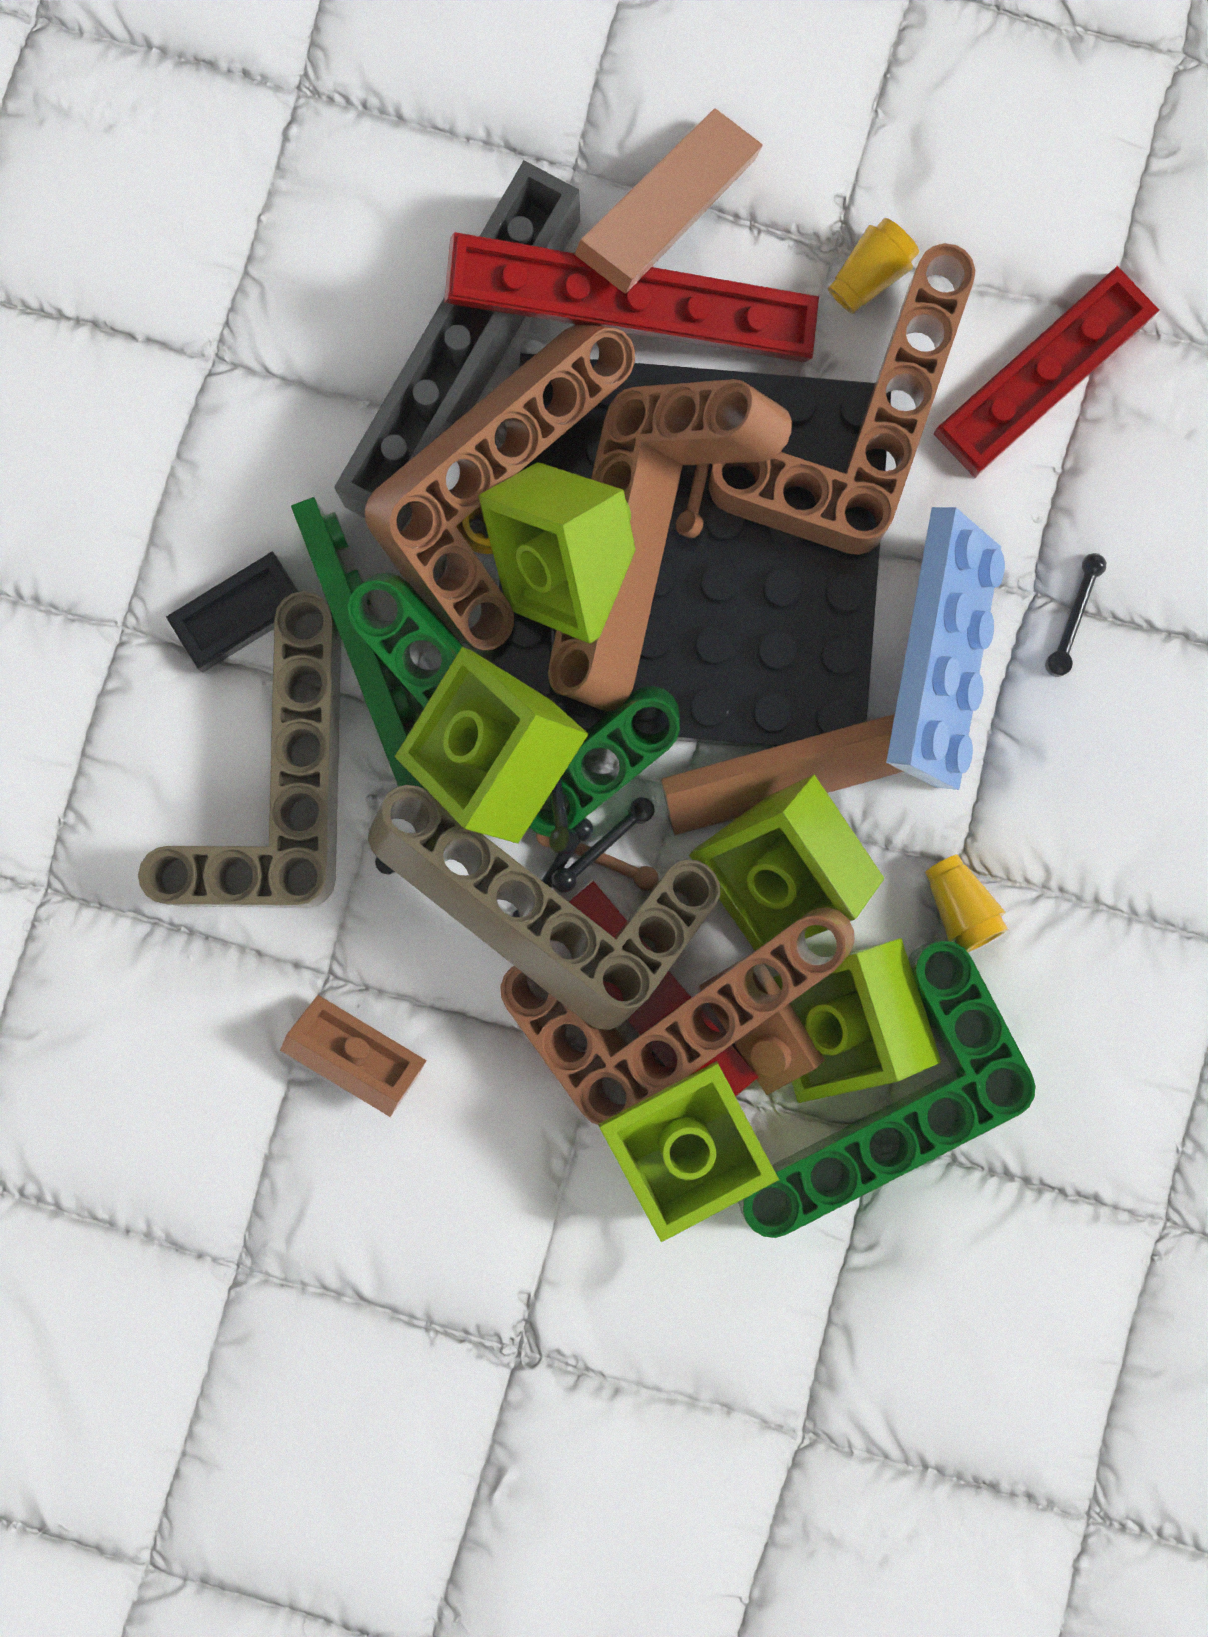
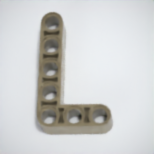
[138,591,341,908]
[368,785,720,1030]

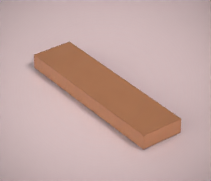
[574,108,763,294]
[661,714,904,835]

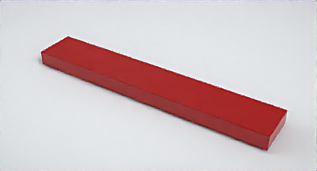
[444,232,819,362]

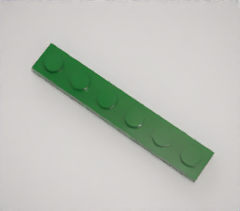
[291,497,450,861]

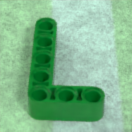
[347,572,680,837]
[738,941,1036,1238]

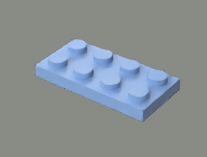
[886,507,1005,790]

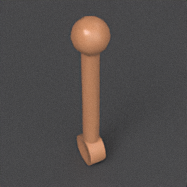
[676,464,710,539]
[536,833,659,891]

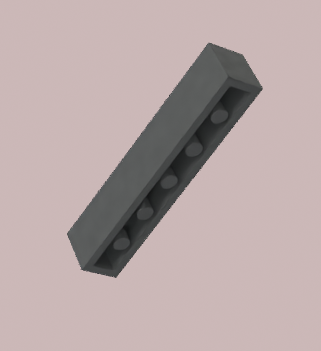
[334,160,580,532]

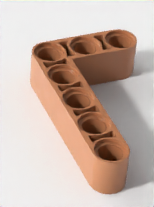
[709,243,976,555]
[365,325,635,651]
[548,379,792,712]
[500,907,855,1126]

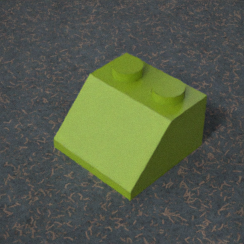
[478,462,636,644]
[395,647,588,844]
[689,774,885,950]
[773,938,942,1103]
[598,1061,779,1243]

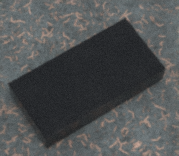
[166,551,299,673]

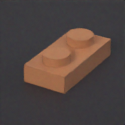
[698,950,825,1095]
[280,995,427,1118]

